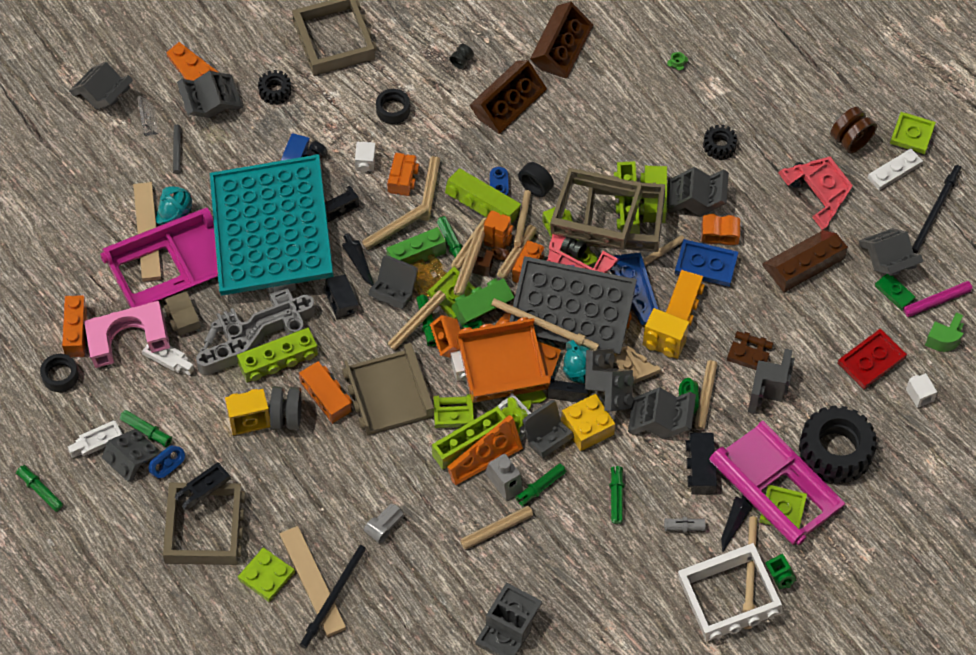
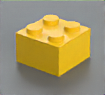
[642,308,689,359]
[225,389,270,436]
[561,394,615,451]

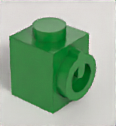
[765,553,797,590]

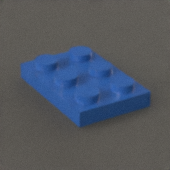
[675,239,738,287]

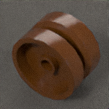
[830,106,878,154]

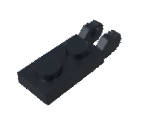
[175,462,231,510]

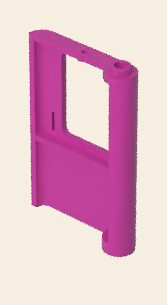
[100,207,218,308]
[709,420,845,545]

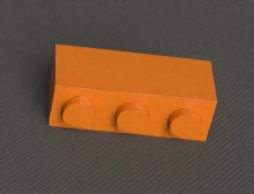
[62,295,87,357]
[299,361,352,424]

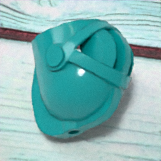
[156,186,192,225]
[563,340,589,383]

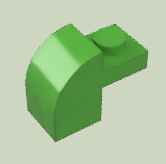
[925,312,964,352]

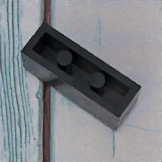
[685,433,717,495]

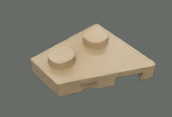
[614,345,661,384]

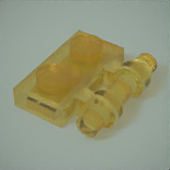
[410,254,447,297]

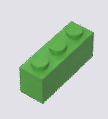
[386,227,446,266]
[451,278,515,326]

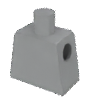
[485,454,523,502]

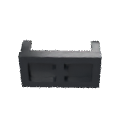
[325,186,359,222]
[324,274,359,320]
[548,376,589,403]

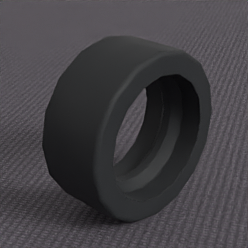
[376,89,410,124]
[518,162,554,198]
[40,353,79,392]

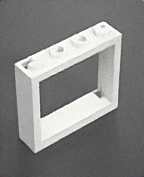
[678,543,782,642]

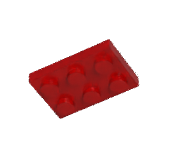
[837,328,907,390]

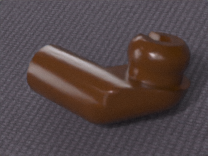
[491,248,510,261]

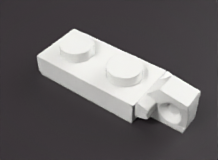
[142,344,194,376]
[68,420,122,458]

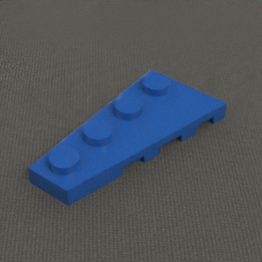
[610,252,659,325]

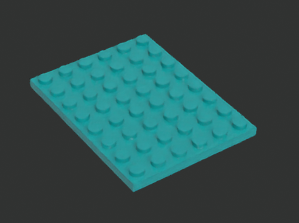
[210,154,334,296]

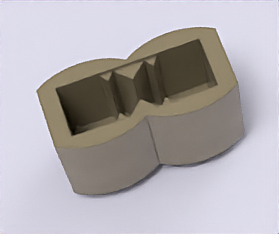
[163,291,201,336]

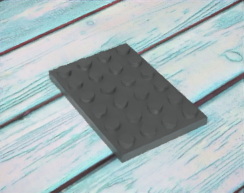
[510,256,637,355]

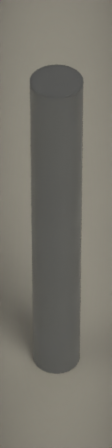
[173,124,181,174]

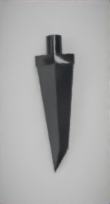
[342,233,374,286]
[721,495,753,552]

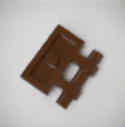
[726,331,774,370]

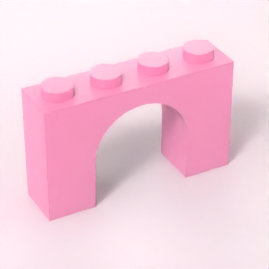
[84,301,170,368]

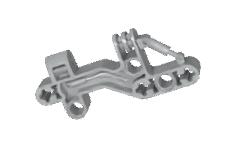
[196,288,315,375]

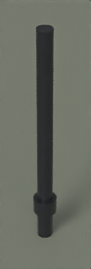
[912,165,961,253]
[299,545,366,649]

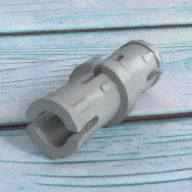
[664,517,705,533]

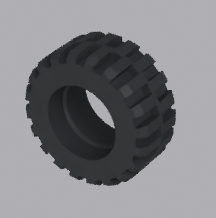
[799,405,877,484]

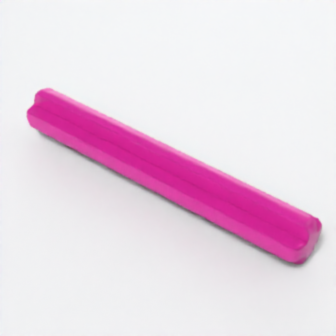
[904,281,973,317]

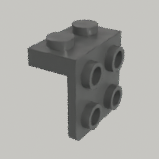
[368,255,418,309]
[523,400,574,458]
[102,429,161,482]

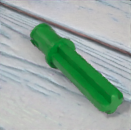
[437,216,463,258]
[416,294,437,347]
[120,410,172,447]
[515,463,566,506]
[16,464,63,512]
[609,466,625,524]

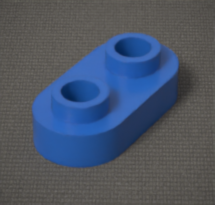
[490,167,509,196]
[148,445,185,478]

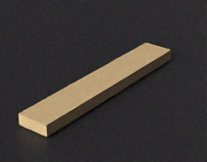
[133,182,162,282]
[279,526,346,638]

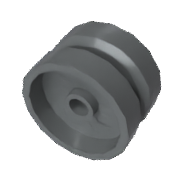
[269,386,302,430]

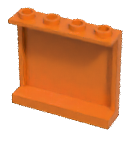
[457,317,550,403]

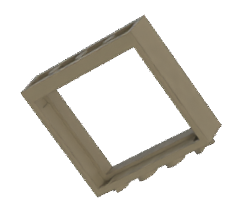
[292,0,377,76]
[550,168,642,250]
[584,181,665,252]
[163,482,246,565]

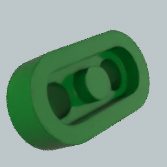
[678,378,699,414]

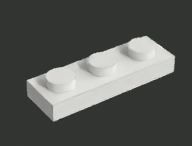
[868,149,923,191]

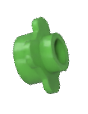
[667,52,688,71]

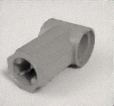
[364,504,404,543]

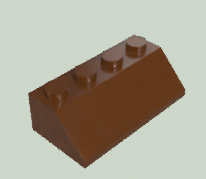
[530,1,594,78]
[469,60,547,134]
[762,230,848,292]

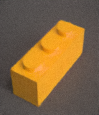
[666,270,705,326]

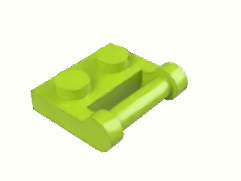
[433,394,474,428]

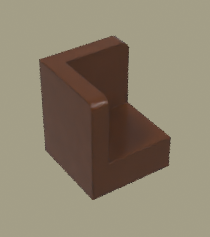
[472,250,494,277]

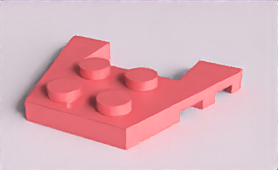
[778,156,853,230]
[547,234,619,273]

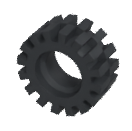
[258,70,291,105]
[703,125,737,160]

